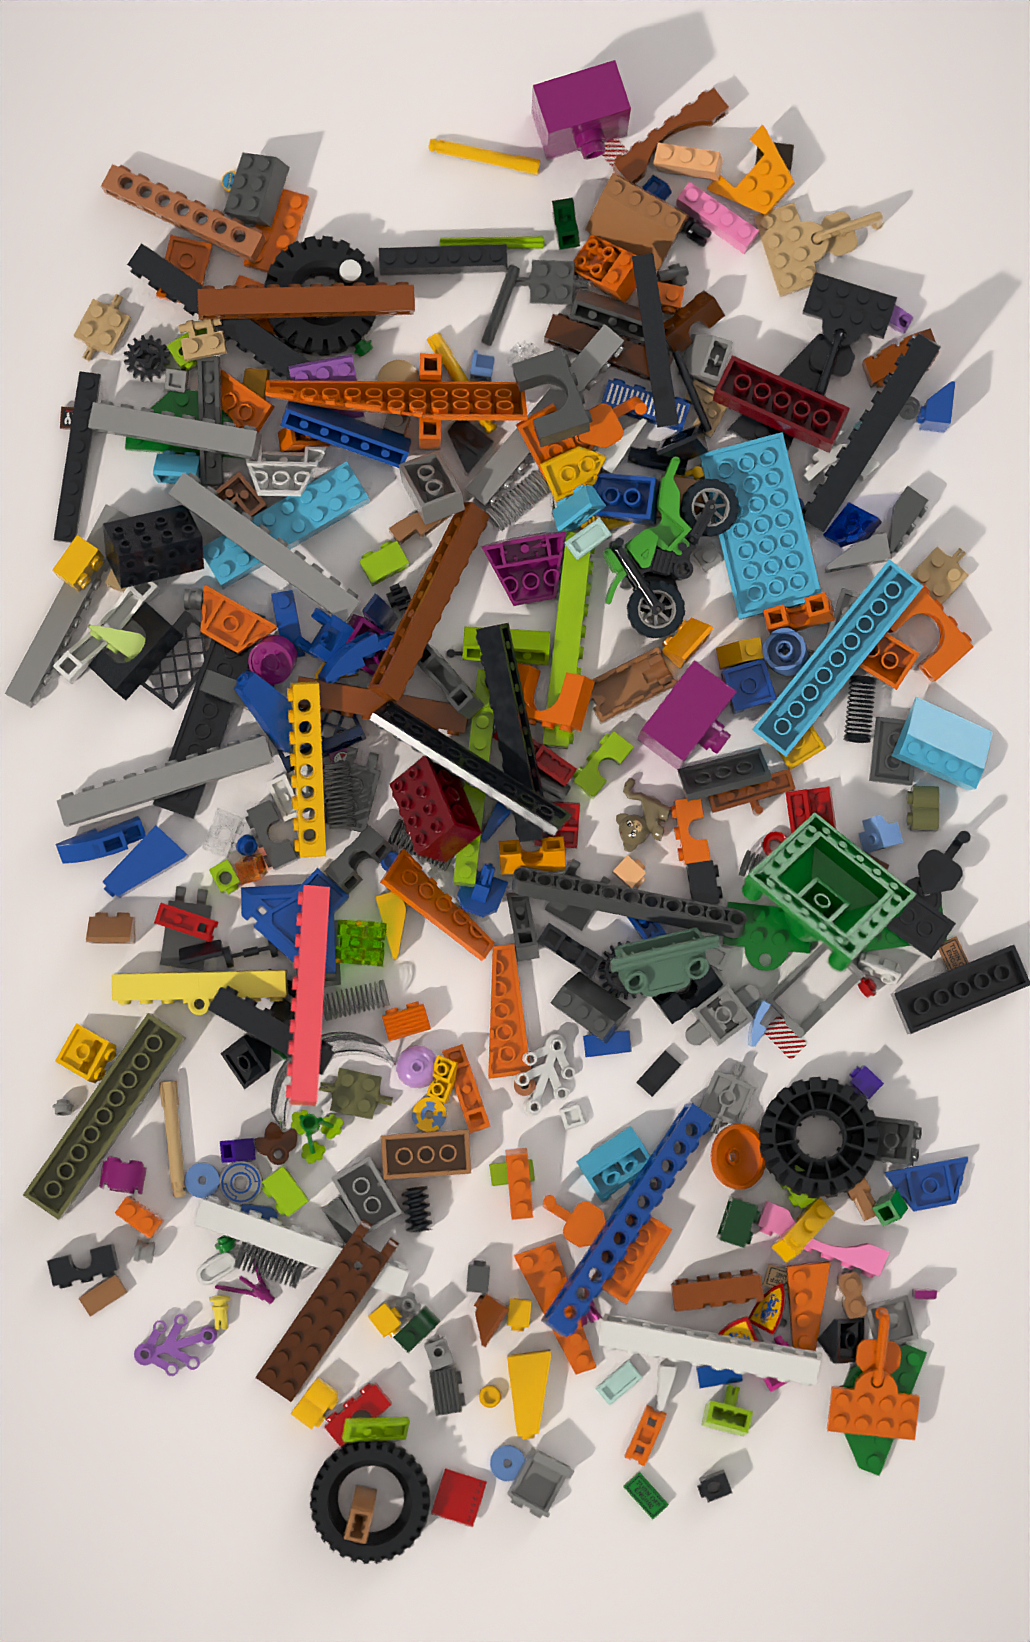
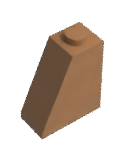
[344,1485,377,1544]

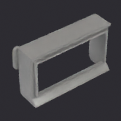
[766,943,865,1037]

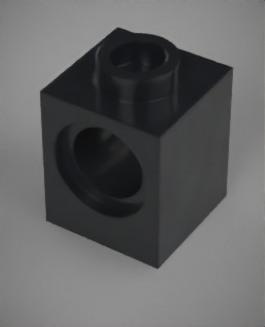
[697,1470,733,1502]

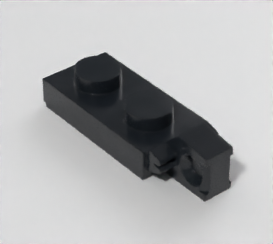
[628,446,688,476]

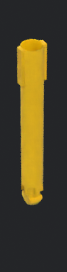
[428,138,540,175]
[426,332,497,434]

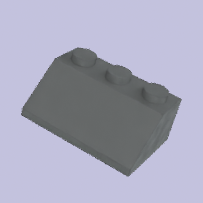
[550,971,632,1044]

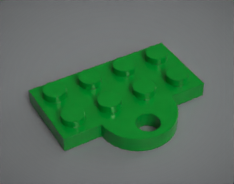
[723,902,811,971]

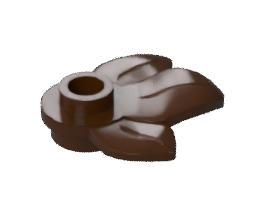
[254,1122,297,1165]

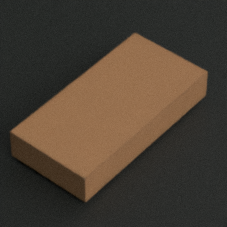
[78,1274,128,1317]

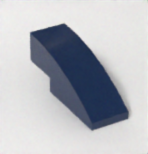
[362,593,398,632]

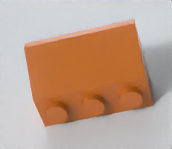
[859,633,920,690]

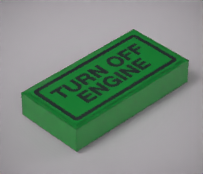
[623,1471,669,1520]

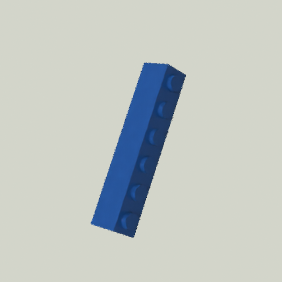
[280,401,412,468]

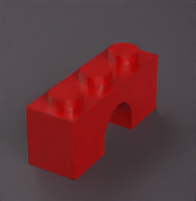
[324,1382,392,1448]

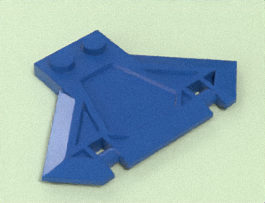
[241,868,349,974]

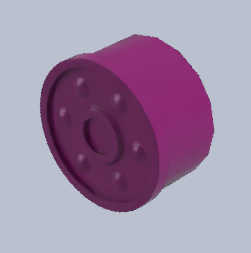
[248,635,297,685]

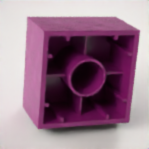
[531,60,631,160]
[637,660,736,770]

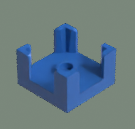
[293,608,354,663]
[721,658,777,715]

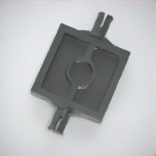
[516,260,589,305]

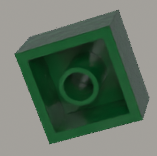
[716,1196,760,1248]

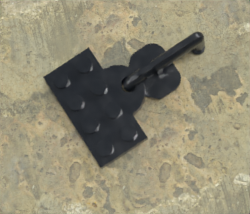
[802,272,897,397]
[885,831,971,959]

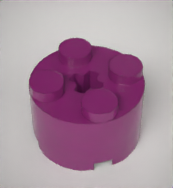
[99,1157,147,1194]

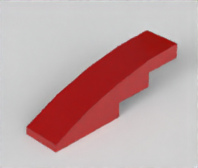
[492,731,577,787]

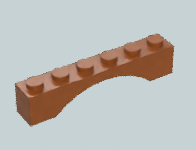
[613,88,729,184]

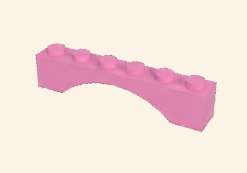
[756,1201,889,1279]

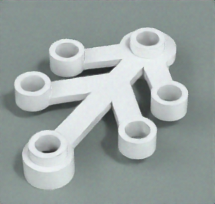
[515,1034,576,1116]

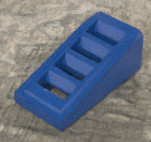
[481,801,512,843]

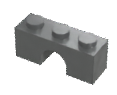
[245,800,298,871]
[324,825,393,894]

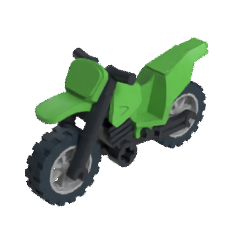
[603,457,739,638]

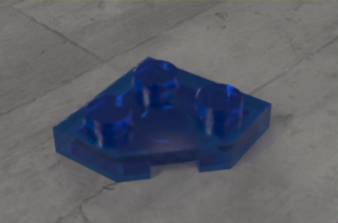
[823,502,882,547]

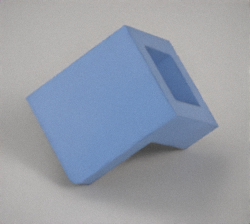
[470,350,495,382]

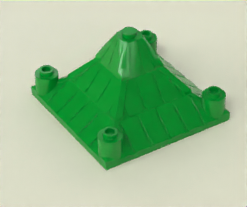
[742,812,916,972]

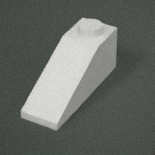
[592,418,647,474]

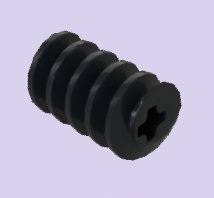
[401,1186,433,1232]

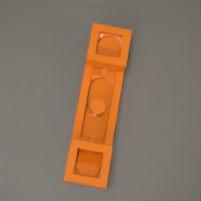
[442,1044,491,1134]

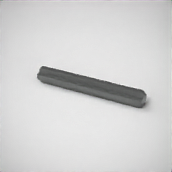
[481,265,520,346]

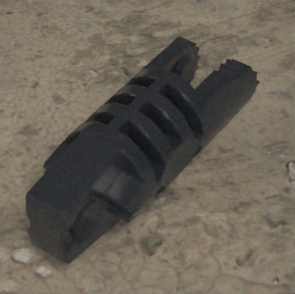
[681,211,712,247]

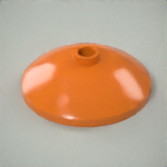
[710,1124,766,1190]

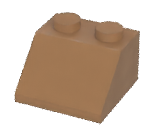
[86,912,135,944]

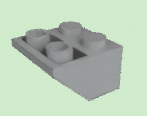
[678,334,733,387]

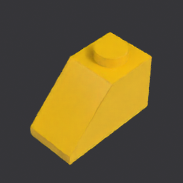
[716,637,764,669]

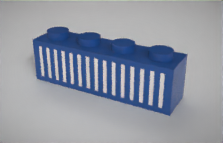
[601,378,690,432]

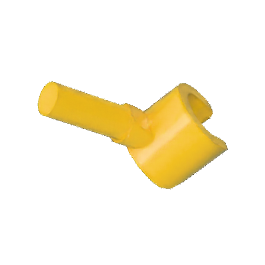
[675,466,705,480]

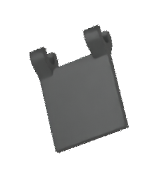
[545,859,611,931]

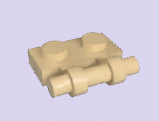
[178,319,228,362]

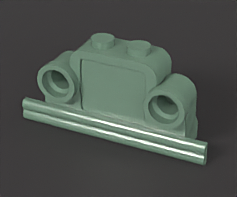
[611,928,719,997]

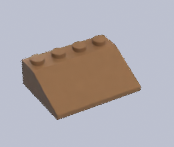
[585,173,689,272]

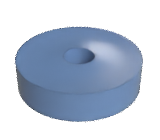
[185,1163,220,1198]
[490,1445,525,1481]

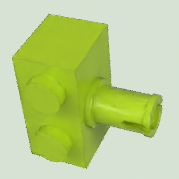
[701,1385,753,1437]

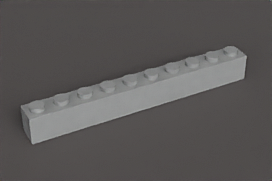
[465,324,625,507]
[168,472,360,622]
[5,504,129,708]
[56,734,274,827]

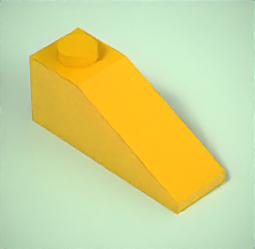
[375,892,409,960]

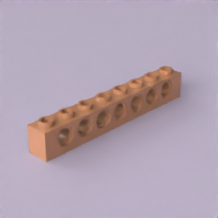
[101,164,266,263]

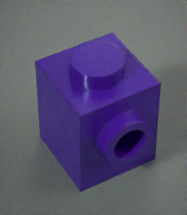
[848,1065,884,1099]
[220,1138,256,1163]

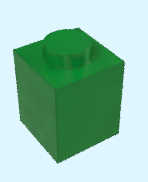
[872,1190,908,1227]

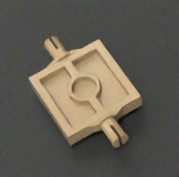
[73,294,132,362]
[910,547,969,604]

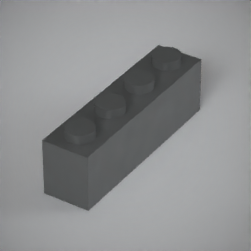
[570,288,644,342]

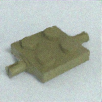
[319,1068,393,1120]

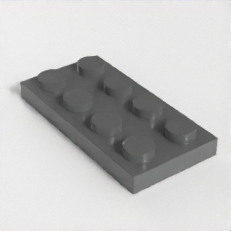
[677,748,772,801]

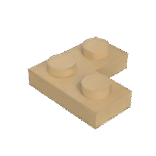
[684,379,728,438]

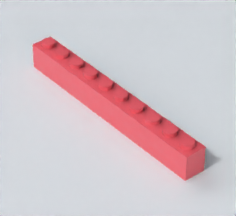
[285,885,330,1106]

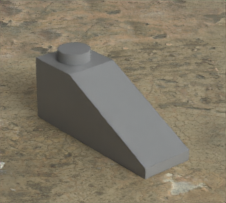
[825,531,891,573]

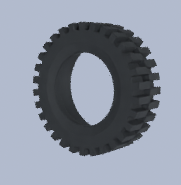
[310,1441,430,1564]

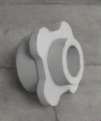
[395,1292,421,1318]

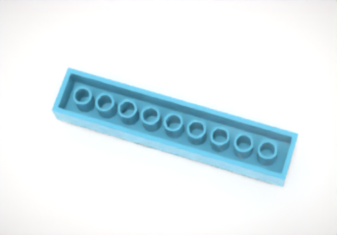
[752,559,923,757]

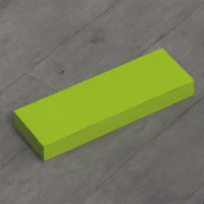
[342,1417,410,1442]

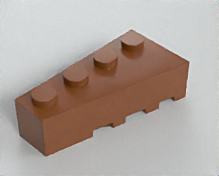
[670,1268,764,1312]

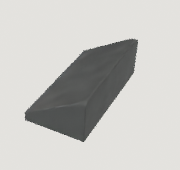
[538,769,571,801]
[322,1197,358,1244]

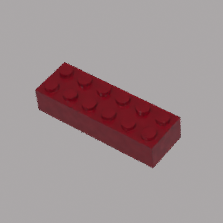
[713,355,850,453]

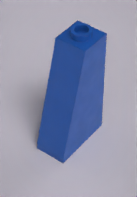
[234,671,308,753]
[102,825,189,898]

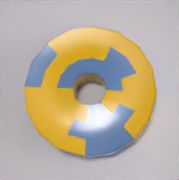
[412,1097,447,1132]

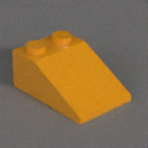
[661,617,714,669]

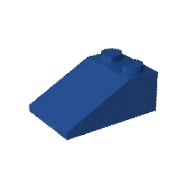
[592,473,660,525]

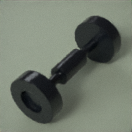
[223,940,279,968]

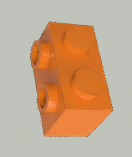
[637,282,685,314]

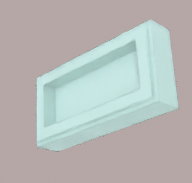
[564,517,612,560]
[595,1360,643,1406]

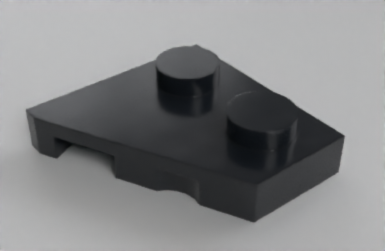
[447,420,494,474]

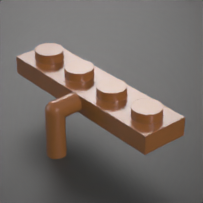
[707,768,796,816]

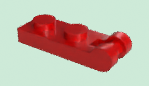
[154,903,219,942]

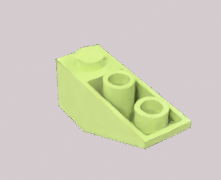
[87,624,146,662]

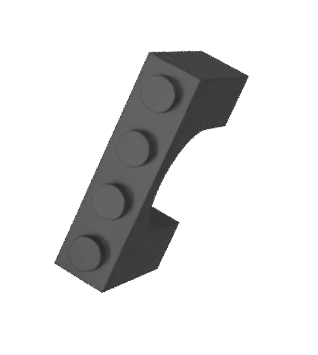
[512,348,592,447]

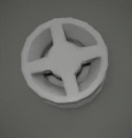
[184,588,203,610]
[134,1239,155,1264]

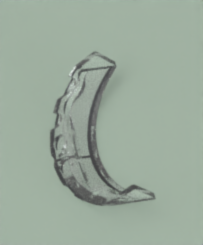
[271,1032,396,1132]

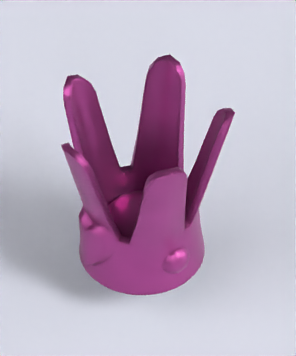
[579,1292,603,1327]

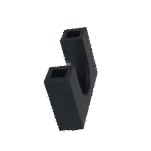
[88,602,184,700]

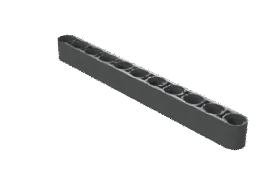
[512,867,747,938]

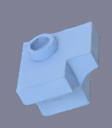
[858,815,903,853]

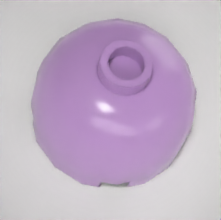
[396,1045,437,1089]

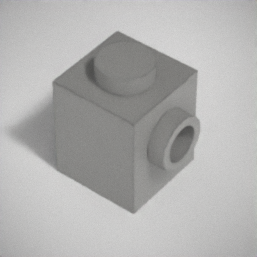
[424,1334,454,1371]

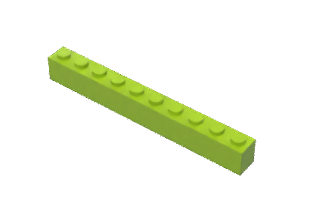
[543,532,595,749]
[453,669,494,887]

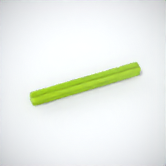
[439,236,545,249]

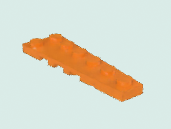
[380,849,495,961]
[488,944,531,1079]
[514,1242,596,1375]

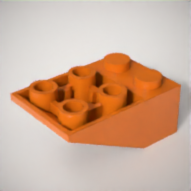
[573,234,637,303]

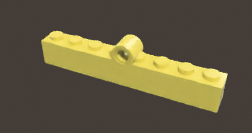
[111,970,288,1015]

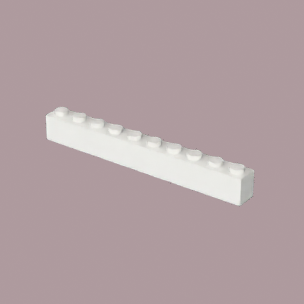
[193,1195,409,1297]
[598,1313,822,1386]

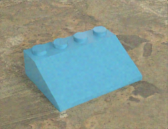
[892,697,993,791]

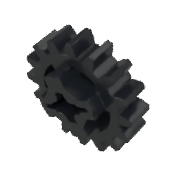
[123,335,171,382]

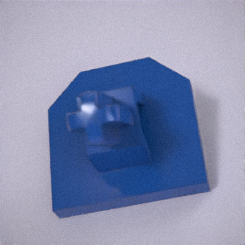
[456,863,509,917]

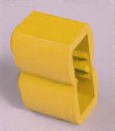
[291,1377,339,1430]

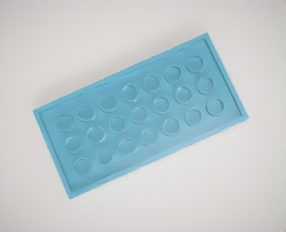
[700,432,822,620]

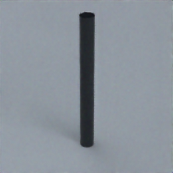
[672,350,712,433]

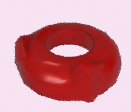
[761,831,787,856]

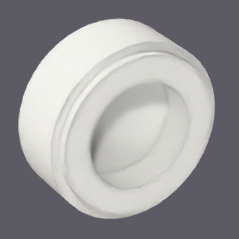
[339,260,361,283]

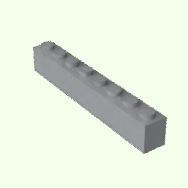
[88,400,262,460]

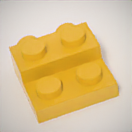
[55,1023,117,1084]

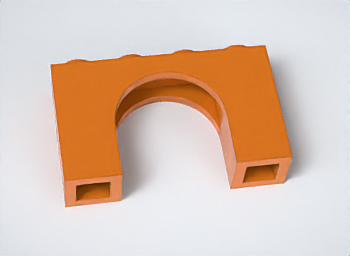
[419,353,442,450]
[887,583,974,682]
[517,663,595,733]

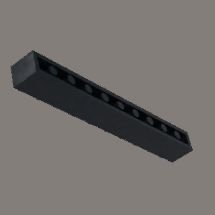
[127,243,311,381]
[802,332,941,532]
[476,622,551,842]

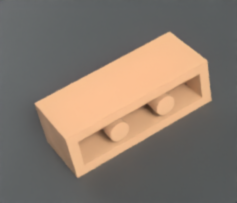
[653,143,723,181]

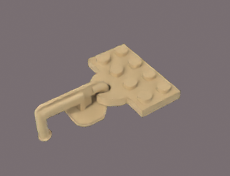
[754,202,883,297]

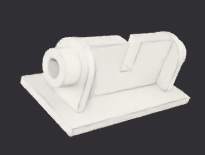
[857,952,903,985]

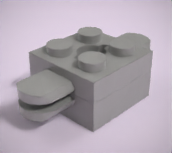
[685,984,760,1046]

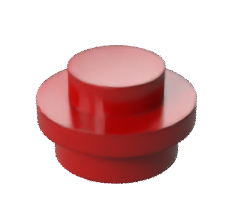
[857,977,877,998]

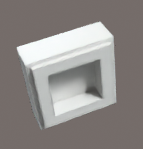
[559,1103,586,1131]

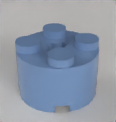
[763,628,809,676]

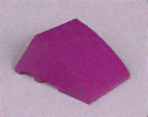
[481,531,566,606]

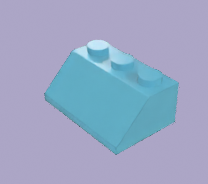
[576,1126,650,1203]

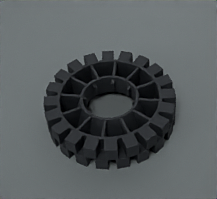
[264,236,379,356]
[759,1077,880,1199]

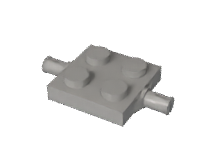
[699,1063,756,1134]

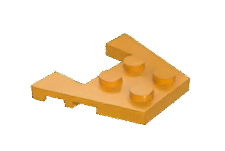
[706,125,796,216]

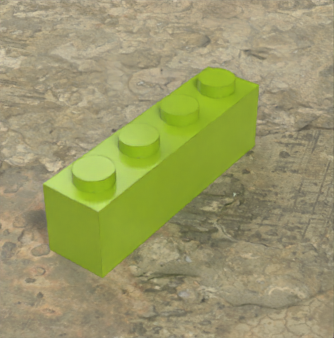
[462,626,550,665]

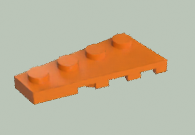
[786,1261,830,1351]

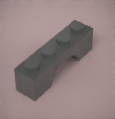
[417,643,484,720]

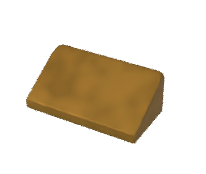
[243,368,270,400]

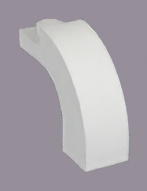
[802,444,880,485]

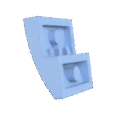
[748,1000,771,1047]

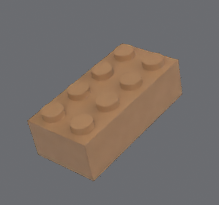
[381,1129,471,1180]

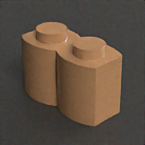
[837,1271,867,1319]

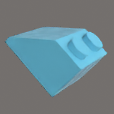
[153,451,201,484]
[552,484,606,532]

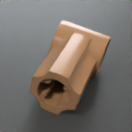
[846,1177,876,1221]

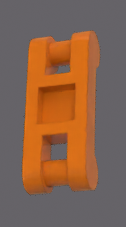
[624,1405,667,1466]

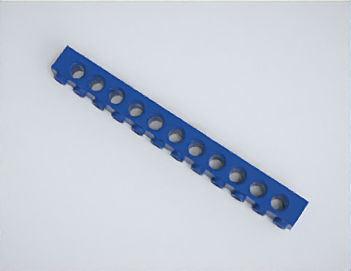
[541,1103,713,1337]

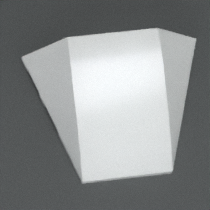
[245,446,327,496]

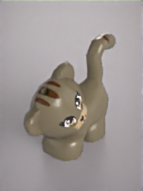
[616,778,671,852]

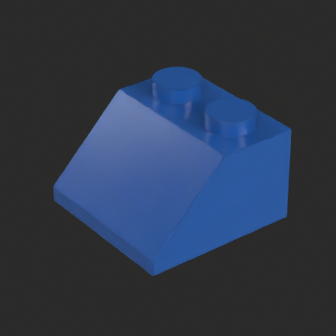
[916,381,955,433]

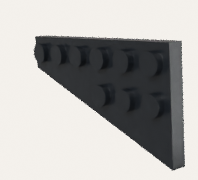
[727,333,825,451]

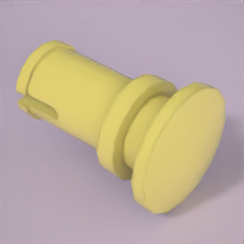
[209,1295,231,1330]

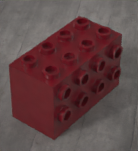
[389,755,482,863]

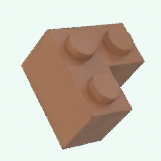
[216,471,268,517]

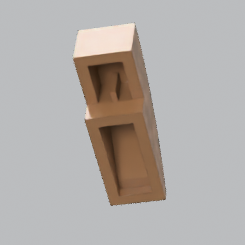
[388,512,452,545]

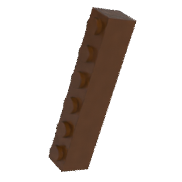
[544,313,673,381]

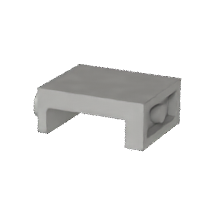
[507,1447,574,1518]

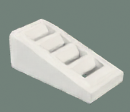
[656,1364,677,1411]

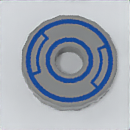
[219,1161,263,1205]

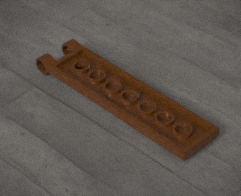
[255,1219,400,1402]

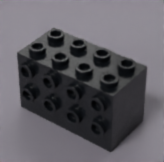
[103,505,204,589]

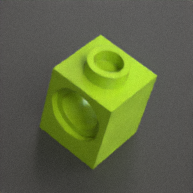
[209,859,242,895]

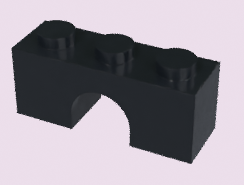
[537,923,604,977]
[652,965,724,1024]
[47,1243,120,1289]

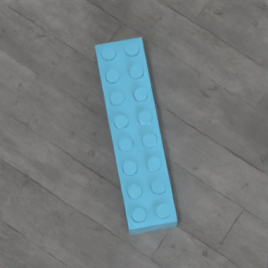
[203,461,370,589]

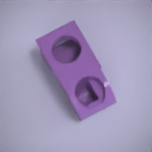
[888,305,914,333]

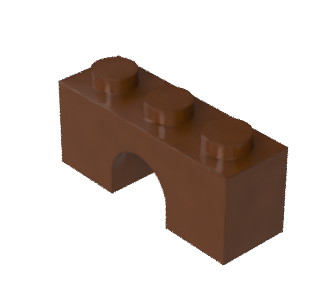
[664,290,725,353]

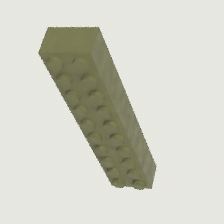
[23,1013,186,1220]

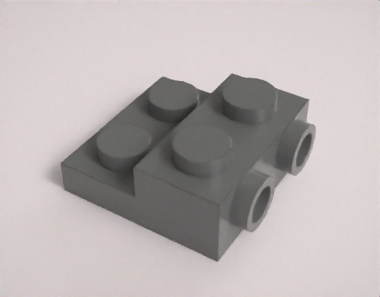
[874,1116,922,1166]

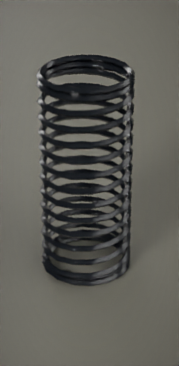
[843,675,877,743]

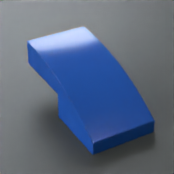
[583,1030,632,1057]

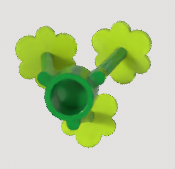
[291,1110,344,1164]

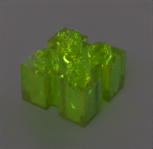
[335,920,387,967]

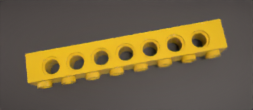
[287,681,326,858]

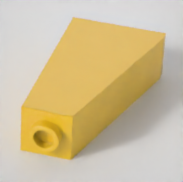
[507,1349,551,1440]

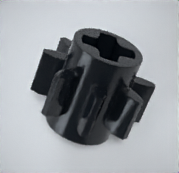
[386,583,411,611]

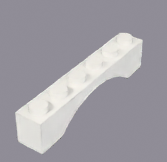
[53,581,160,684]

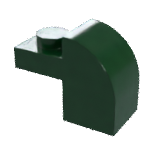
[552,197,580,250]
[393,1305,441,1353]

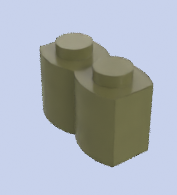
[906,786,939,831]

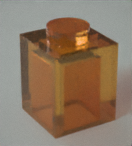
[235,853,268,885]

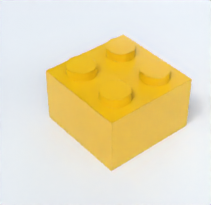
[52,535,104,592]

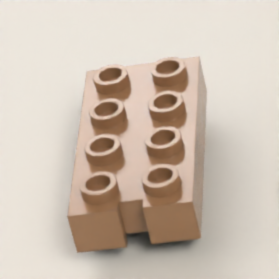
[589,646,677,725]

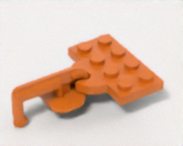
[516,396,647,483]
[542,1195,673,1305]
[827,1307,920,1440]

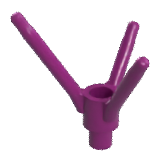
[215,1258,275,1304]

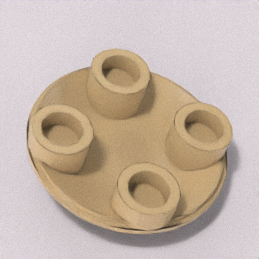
[377,360,420,381]

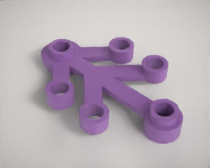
[134,1314,218,1376]

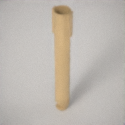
[159,1081,186,1198]

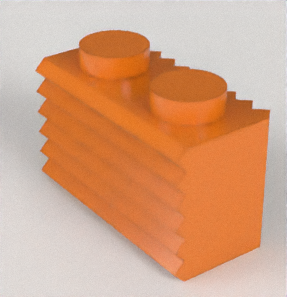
[382,1001,431,1041]
[114,1196,164,1239]

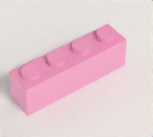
[676,181,759,254]

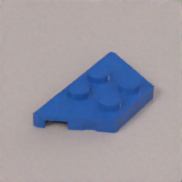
[884,1156,968,1212]

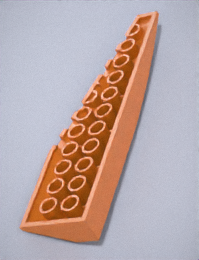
[265,380,528,421]

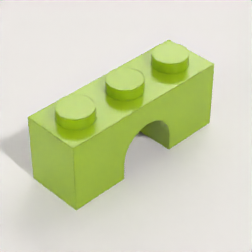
[573,731,634,799]

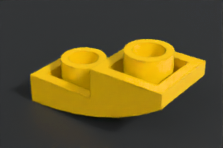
[426,1055,458,1103]

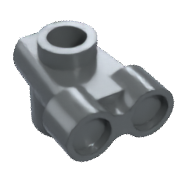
[656,263,689,286]

